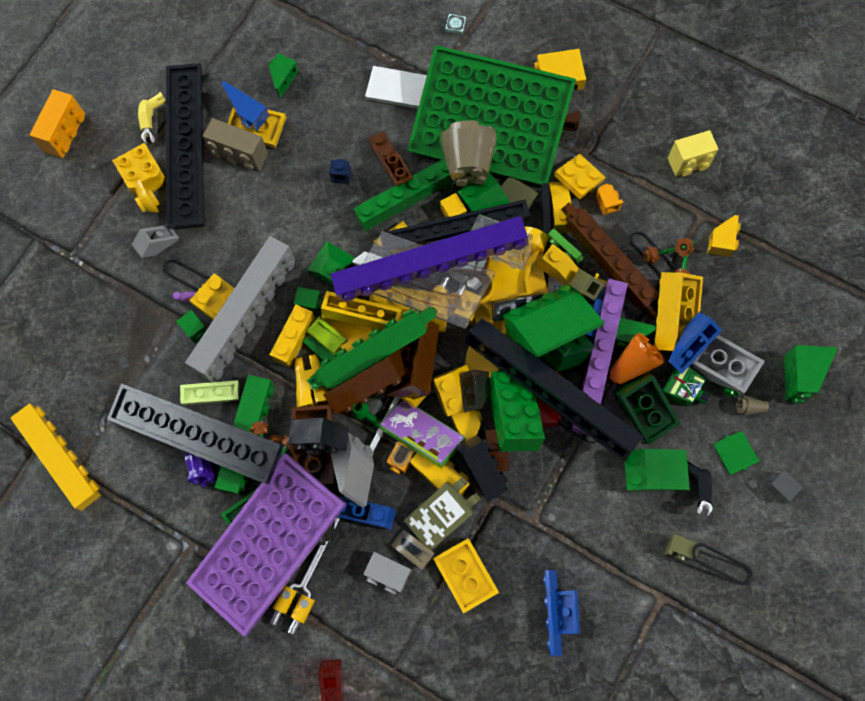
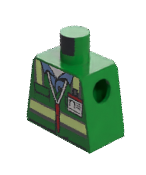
[662,367,711,407]

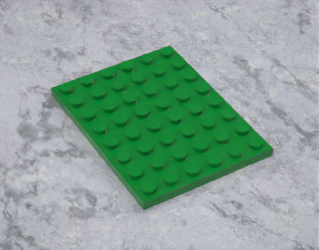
[407,45,576,185]

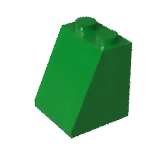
[784,345,837,404]

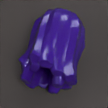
[185,452,217,488]

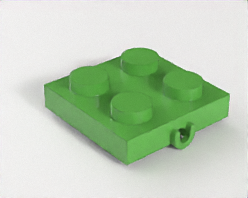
[548,228,585,266]

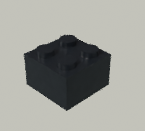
[288,418,349,455]

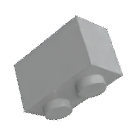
[363,552,412,595]

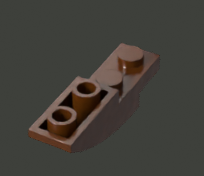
[368,131,413,187]

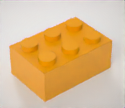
[29,89,85,158]

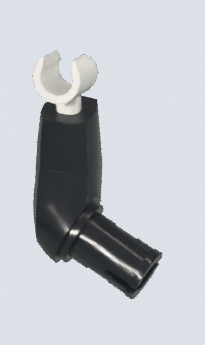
[687,460,712,516]

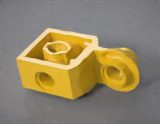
[112,143,166,213]

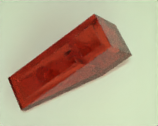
[318,659,345,701]

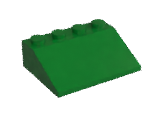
[503,285,604,357]

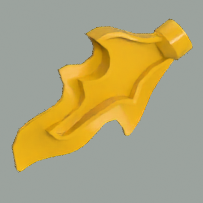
[465,227,550,391]

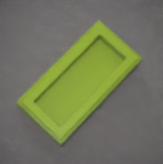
[306,317,348,355]

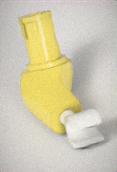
[138,92,166,144]

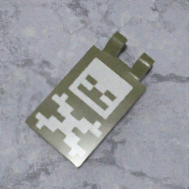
[404,477,481,550]

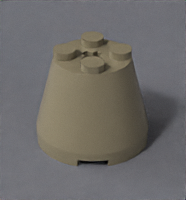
[441,121,497,186]

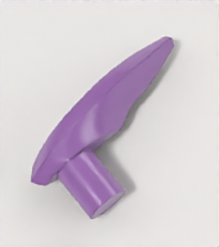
[173,292,197,303]

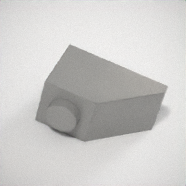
[132,225,179,258]

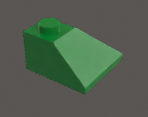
[306,241,355,288]

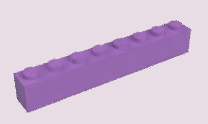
[571,279,628,435]

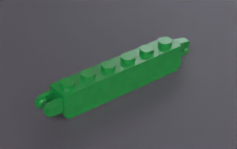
[307,306,437,390]

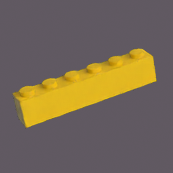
[11,403,101,511]

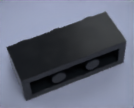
[456,435,509,502]

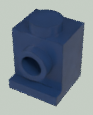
[329,159,352,184]

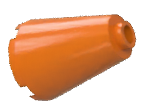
[609,333,664,385]

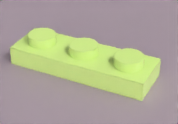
[180,380,240,405]

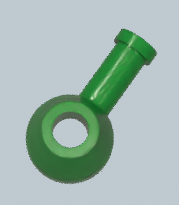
[350,402,383,428]

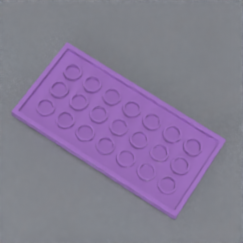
[186,453,346,636]

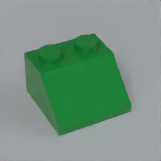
[458,172,510,212]

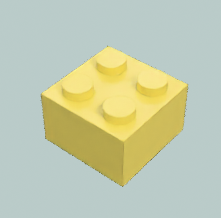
[668,130,718,177]

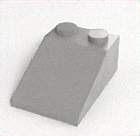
[690,335,765,394]
[331,432,374,508]

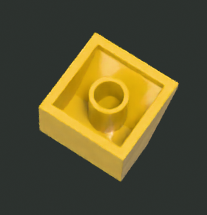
[431,364,480,416]

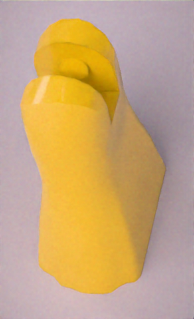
[295,354,330,407]

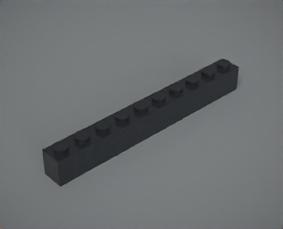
[465,318,644,462]

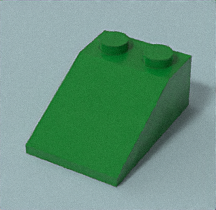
[625,449,690,493]

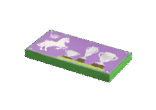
[379,400,466,468]

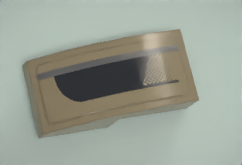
[391,529,435,570]

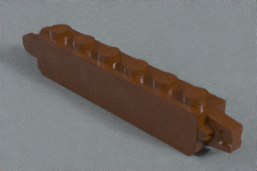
[561,202,659,319]

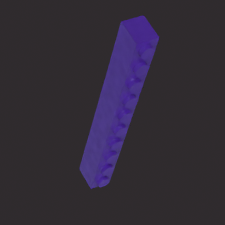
[331,216,529,302]

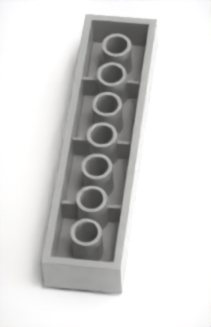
[185,236,295,382]

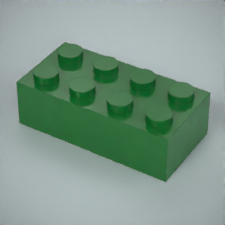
[487,371,545,452]

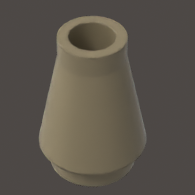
[736,396,769,415]

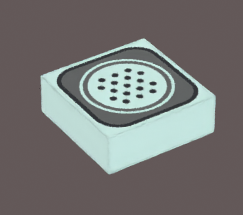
[445,14,466,35]

